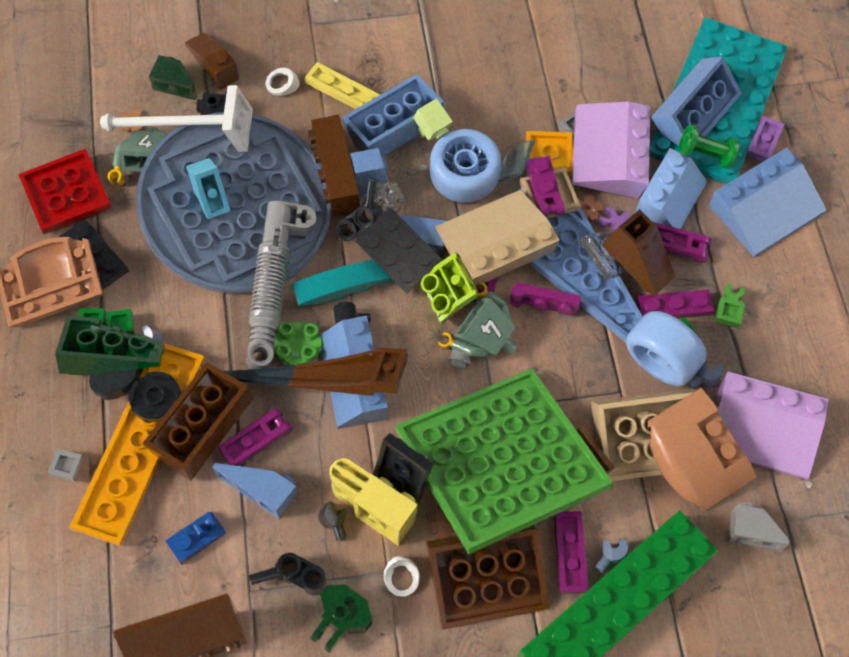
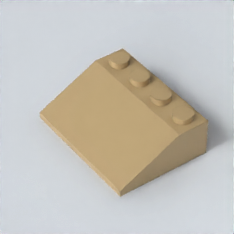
[435,190,560,286]
[591,388,696,481]

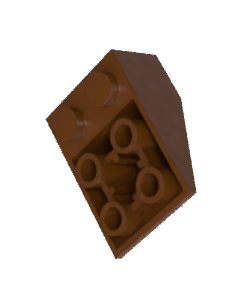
[602,209,676,297]

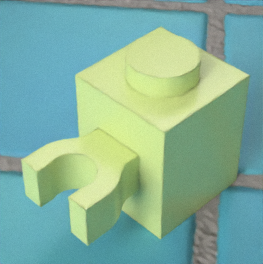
[413,98,453,141]

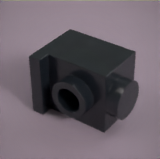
[196,92,227,115]

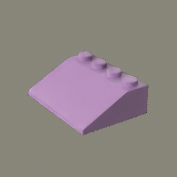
[571,101,650,198]
[715,371,829,480]

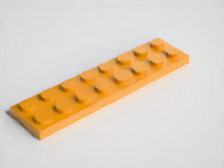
[70,343,205,547]

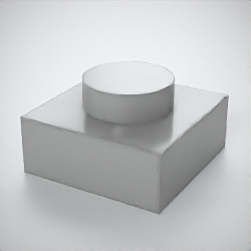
[47,449,84,482]

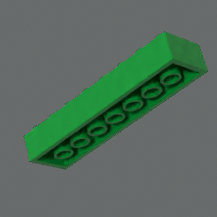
[517,510,718,657]

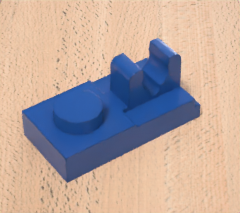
[165,511,227,565]

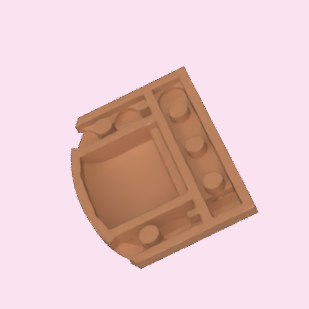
[0,237,104,328]
[648,388,757,511]

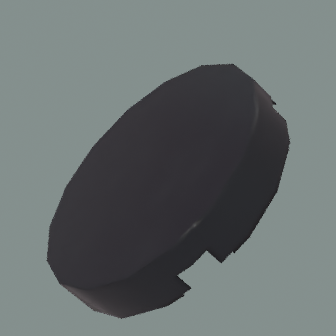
[89,369,141,400]
[128,372,182,422]

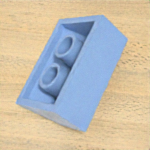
[635,148,707,229]

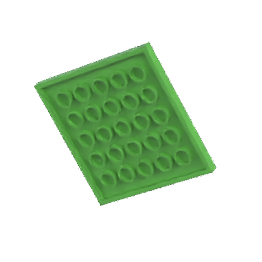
[396,368,613,554]

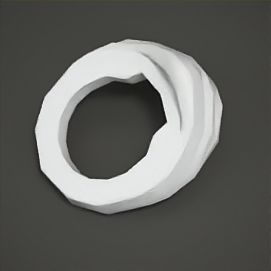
[265,68,300,96]
[384,556,419,597]

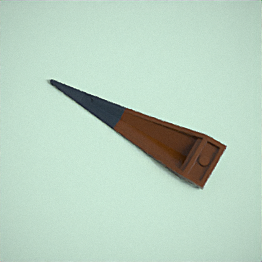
[223,348,408,396]

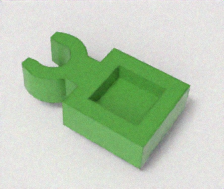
[714,283,745,328]

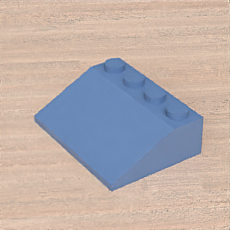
[709,148,826,257]

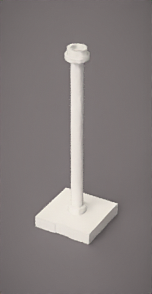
[100,85,253,152]

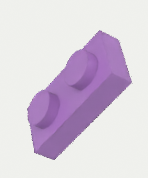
[747,116,785,162]

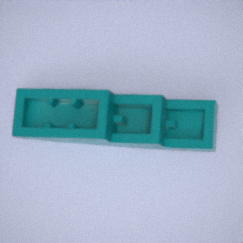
[291,260,393,306]

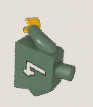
[108,127,167,186]
[438,282,518,358]

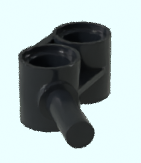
[336,178,383,241]
[249,552,327,596]

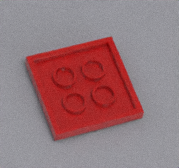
[18,148,112,234]

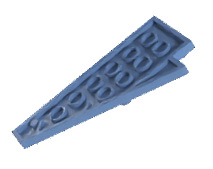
[518,188,643,343]

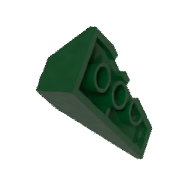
[55,315,165,376]

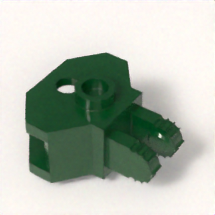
[311,584,373,653]

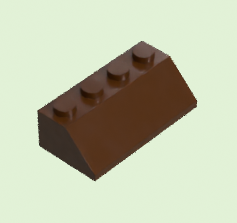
[308,114,360,216]
[142,362,253,481]

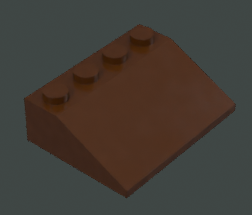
[426,525,550,629]
[113,593,247,657]

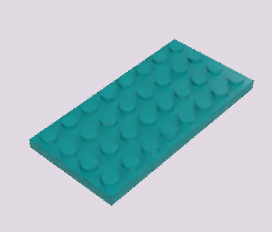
[649,17,788,185]

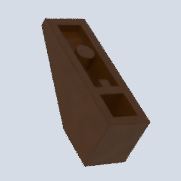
[185,32,239,90]

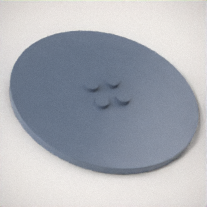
[136,112,331,294]

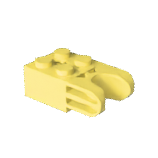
[330,458,417,546]

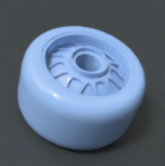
[430,129,501,203]
[626,311,707,386]

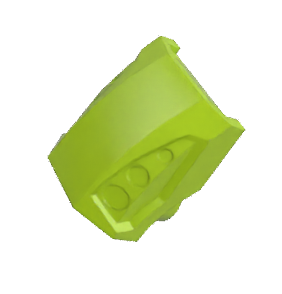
[419,253,479,324]

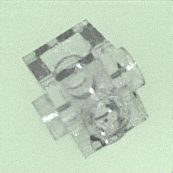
[363,182,405,214]

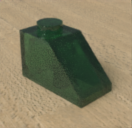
[149,55,197,101]

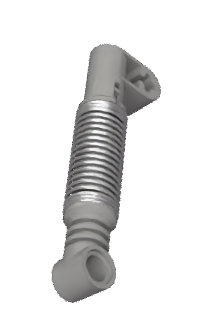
[246,201,316,369]

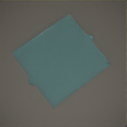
[498,139,535,183]

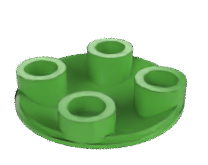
[273,321,323,365]

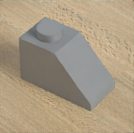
[728,503,789,552]

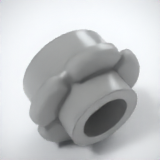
[447,350,471,369]

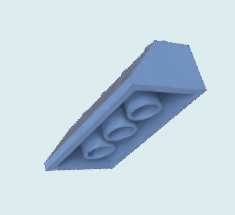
[651,57,742,152]
[341,74,445,157]
[321,316,388,429]

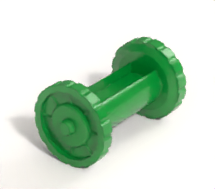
[679,124,739,169]

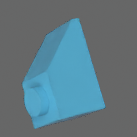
[186,158,230,219]

